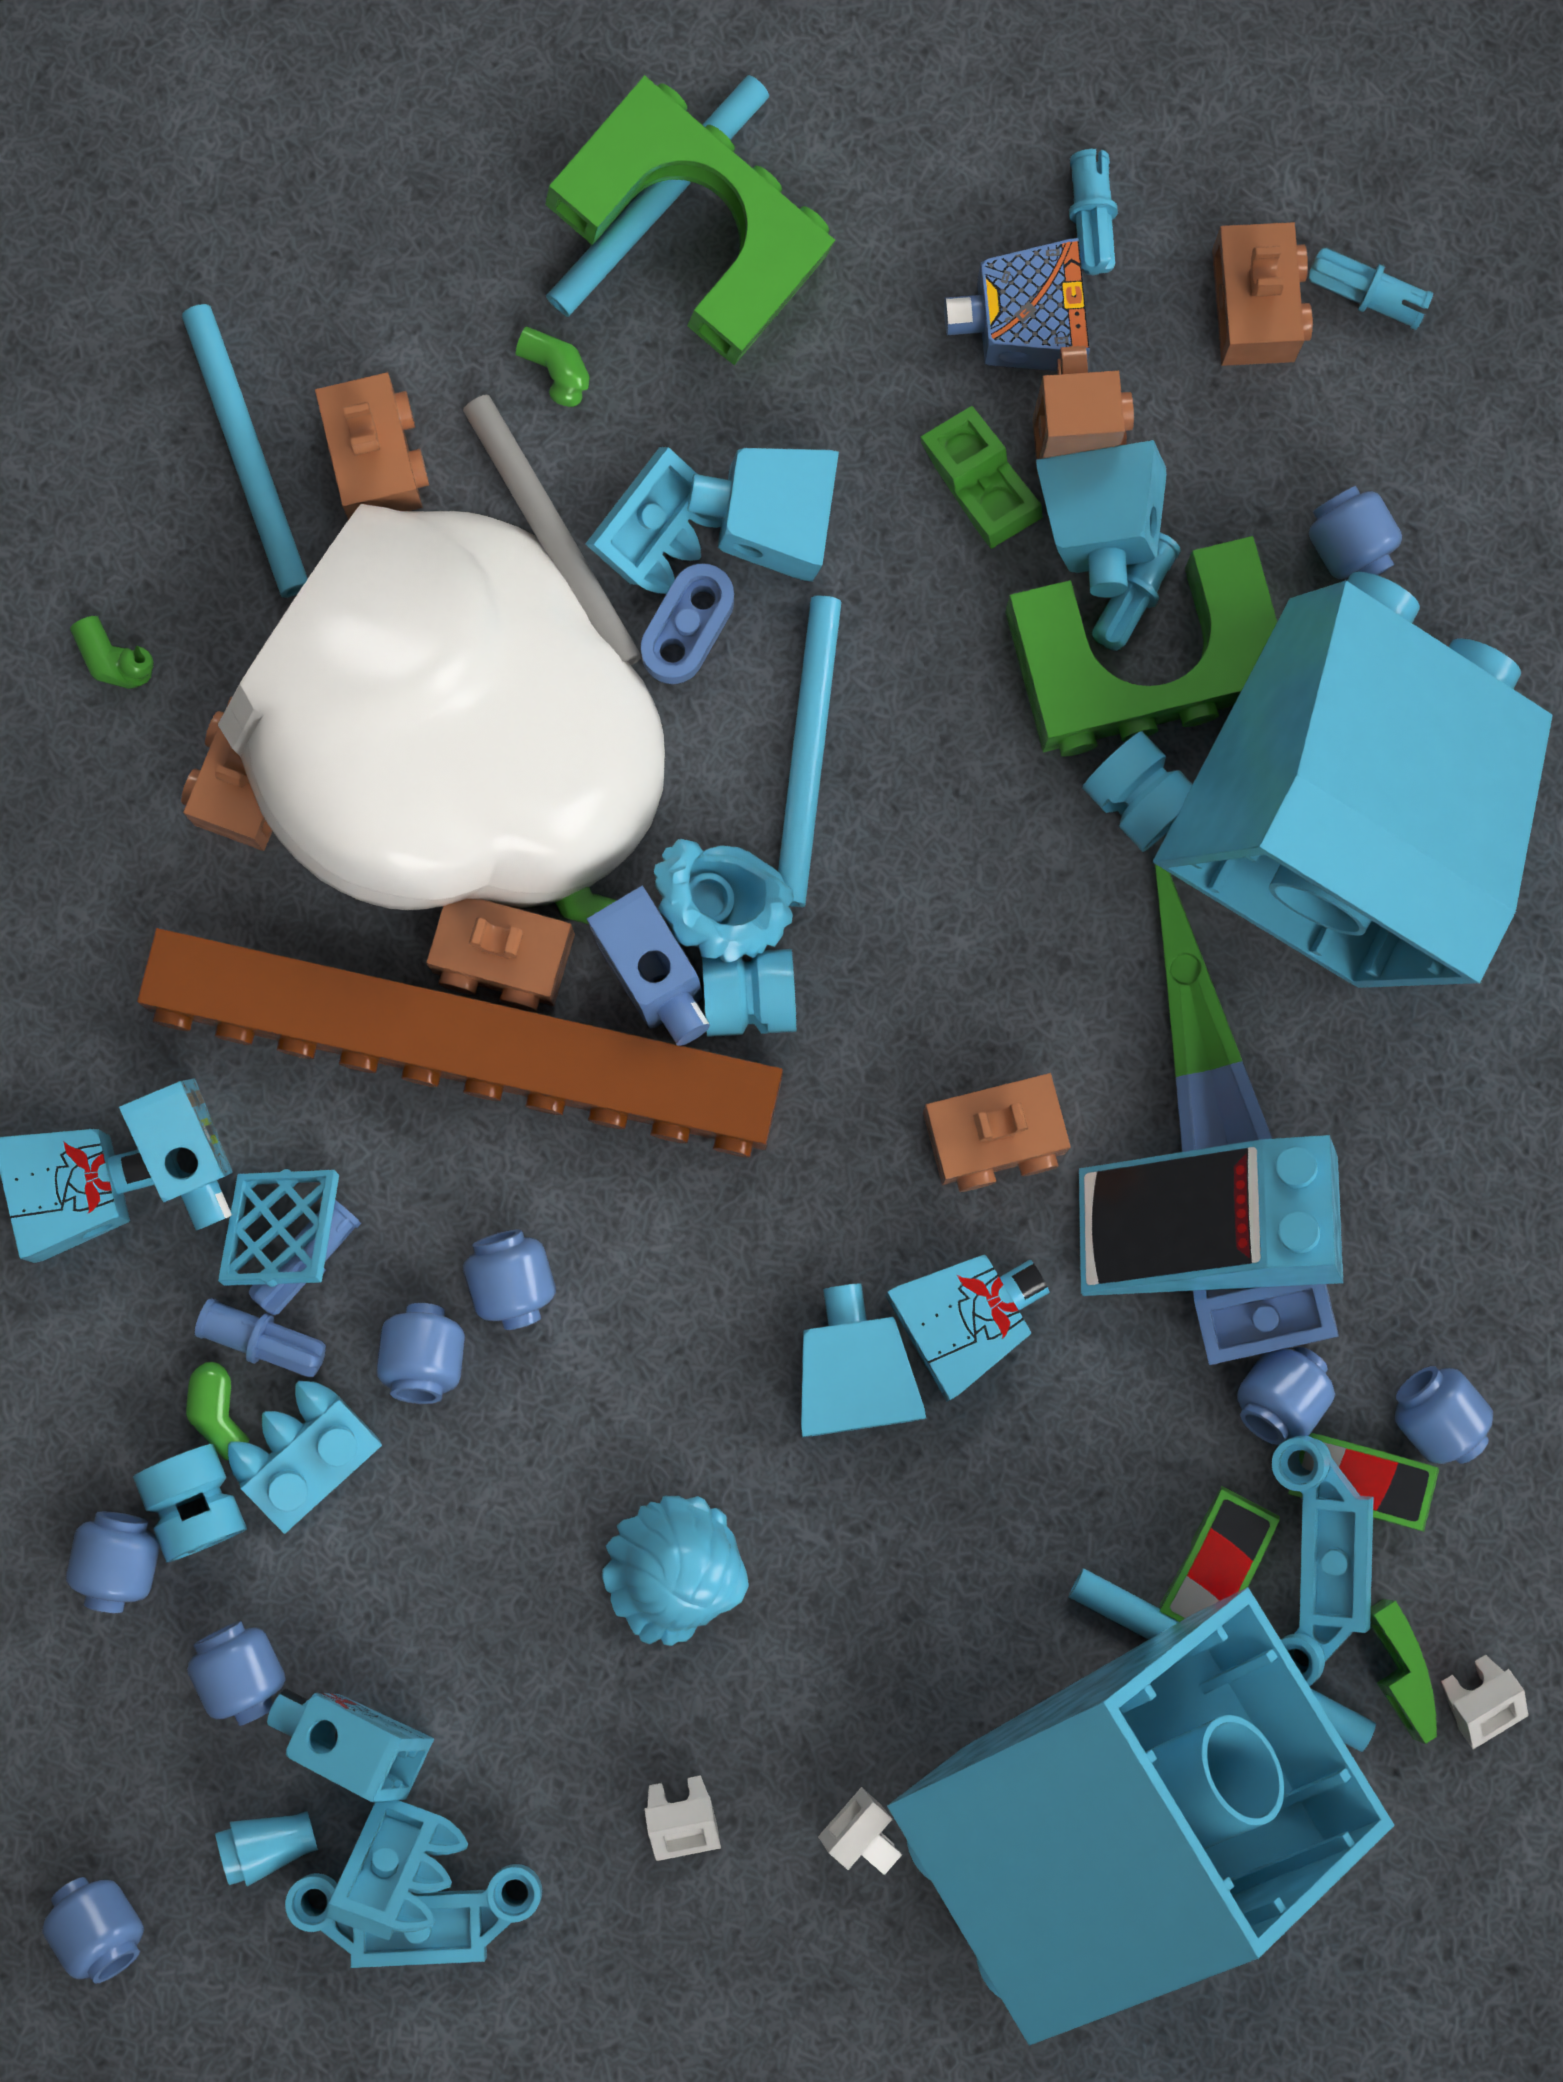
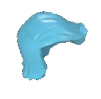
[654,839,794,962]
[602,1496,749,1646]

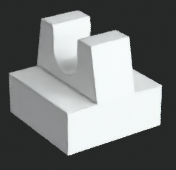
[1441,1655,1528,1749]
[644,1775,721,1861]
[818,1787,902,1875]

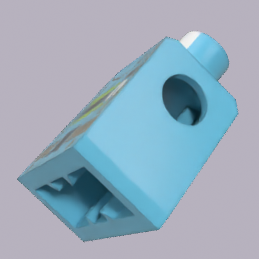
[119,1078,233,1230]

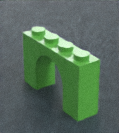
[545,75,835,366]
[1005,536,1277,757]

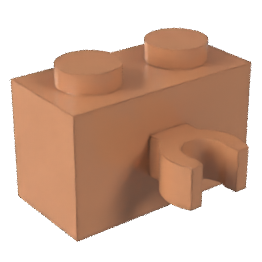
[1212,222,1313,366]
[1032,346,1134,477]
[315,372,429,520]
[181,696,272,851]
[427,899,575,1012]
[923,1073,1071,1192]

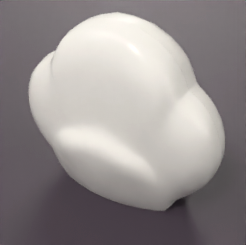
[218,504,665,910]

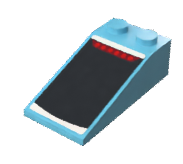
[1079,1135,1343,1296]

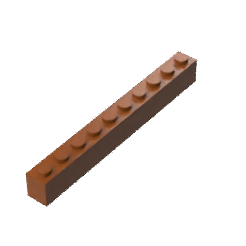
[137,928,783,1158]

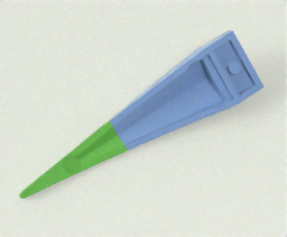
[1155,864,1339,1365]

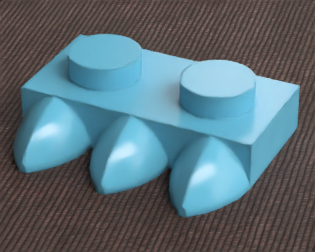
[585,447,722,594]
[228,1381,382,1534]
[327,1800,468,1941]

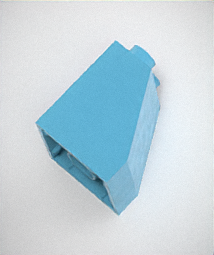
[1153,572,1553,988]
[887,1587,1395,2046]

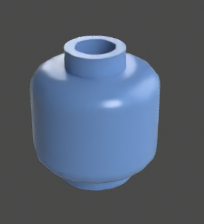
[1309,486,1402,579]
[463,1229,556,1330]
[376,1303,465,1404]
[1237,1347,1335,1445]
[1395,1366,1493,1464]
[66,1511,160,1613]
[187,1621,285,1726]
[42,1877,144,1983]

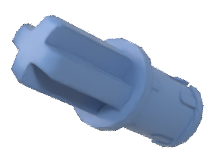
[249,1200,361,1315]
[195,1298,326,1377]

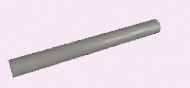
[463,395,642,665]

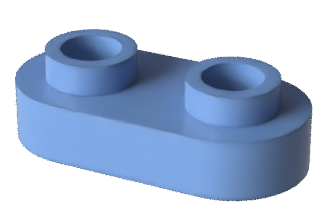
[641,564,734,684]

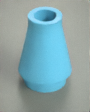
[215,1811,318,1887]

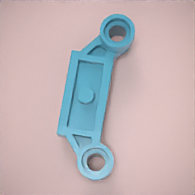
[1272,1436,1374,1686]
[285,1864,542,1968]

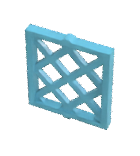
[218,1169,339,1287]

